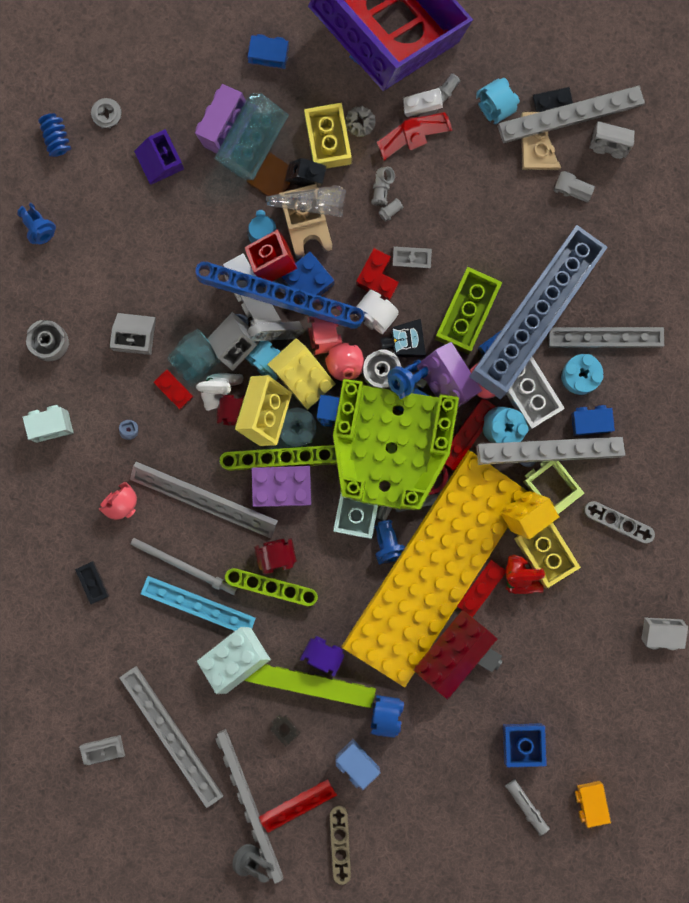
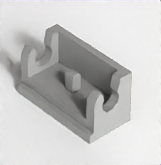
[392,247,432,268]
[79,735,125,765]

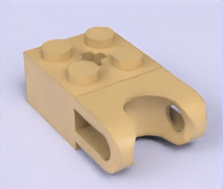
[279,184,332,259]

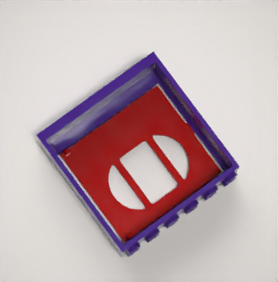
[308,0,473,91]

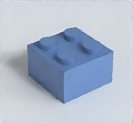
[336,739,380,789]

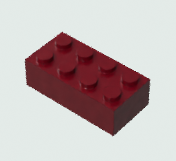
[413,610,497,700]

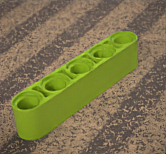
[225,568,318,606]

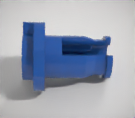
[17,203,56,244]
[387,360,428,399]
[374,520,405,565]

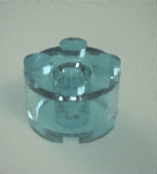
[280,408,317,448]

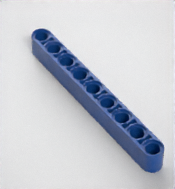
[196,262,364,329]

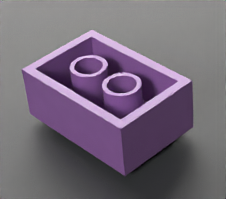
[195,84,250,157]
[417,342,482,407]
[252,466,312,507]

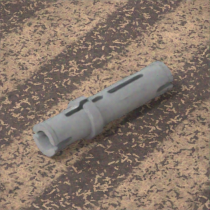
[419,74,460,117]
[505,779,550,836]

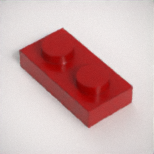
[153,369,193,410]

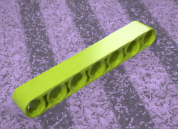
[244,664,376,708]

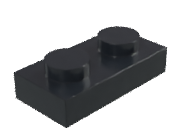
[532,87,573,112]
[75,561,109,605]

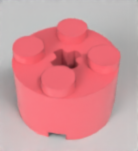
[308,315,342,355]

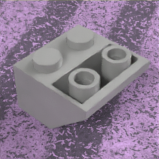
[589,122,635,159]
[208,312,259,371]
[110,313,156,355]

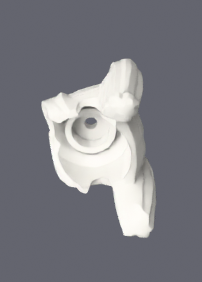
[196,373,243,411]

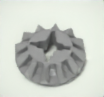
[91,98,121,128]
[345,106,375,136]

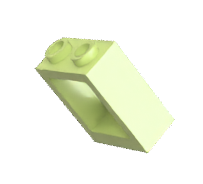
[523,461,584,514]

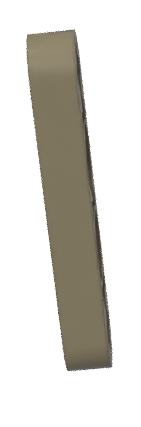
[330,805,351,885]

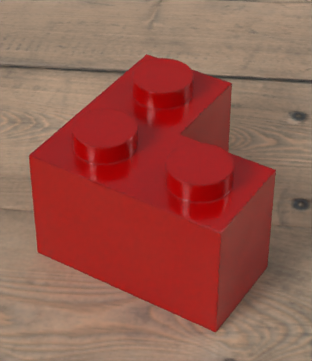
[356,248,399,301]

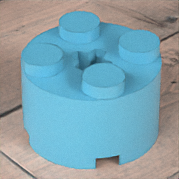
[476,78,520,124]
[245,341,281,381]
[561,354,603,395]
[483,407,528,443]

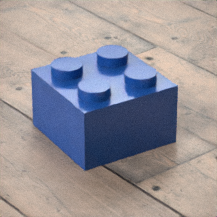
[281,251,335,304]
[503,723,546,767]

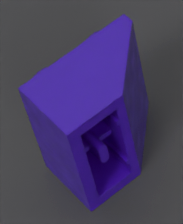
[134,129,184,185]

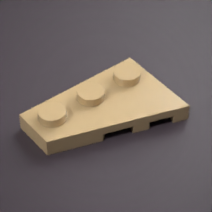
[521,112,561,170]

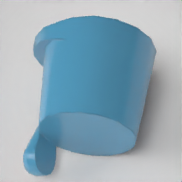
[248,210,277,243]

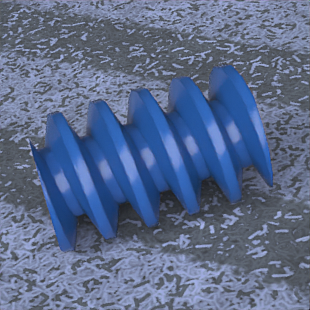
[38,113,71,157]

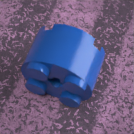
[371,695,404,738]

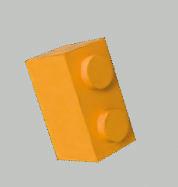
[575,781,611,828]

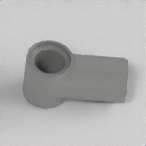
[554,171,595,202]

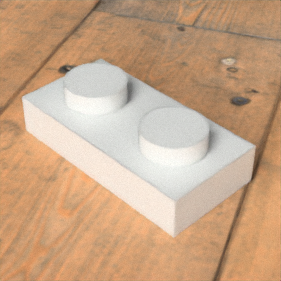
[403,88,443,117]

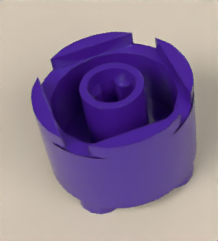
[300,636,345,677]

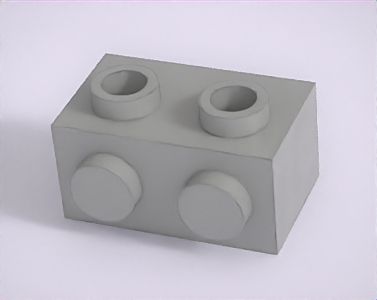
[642,618,688,650]

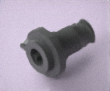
[232,844,274,883]

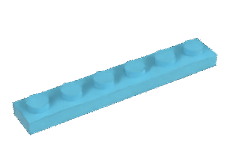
[141,576,256,631]

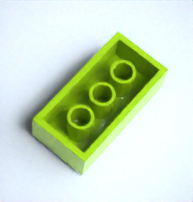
[435,267,502,355]

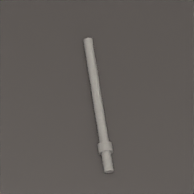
[130,538,237,595]

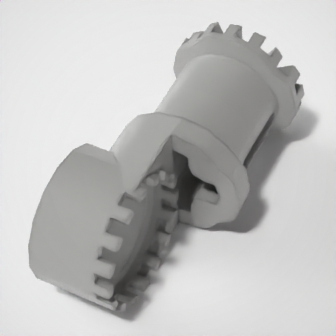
[371,167,395,206]

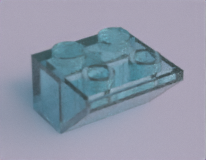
[167,329,220,387]

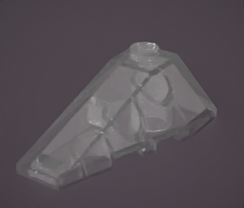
[266,185,346,217]

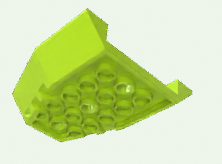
[333,379,459,510]

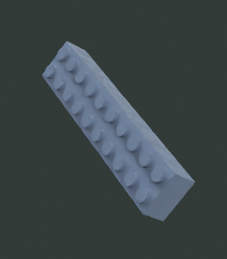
[469,225,608,399]

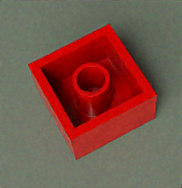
[244,229,297,282]

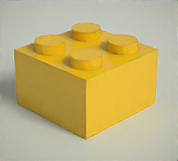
[501,491,559,540]

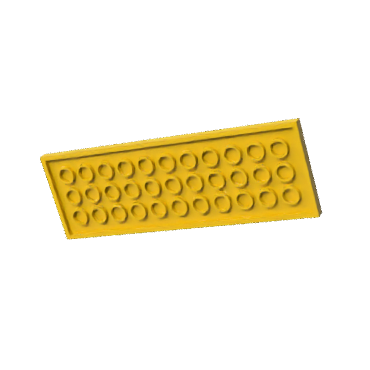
[341,450,528,687]

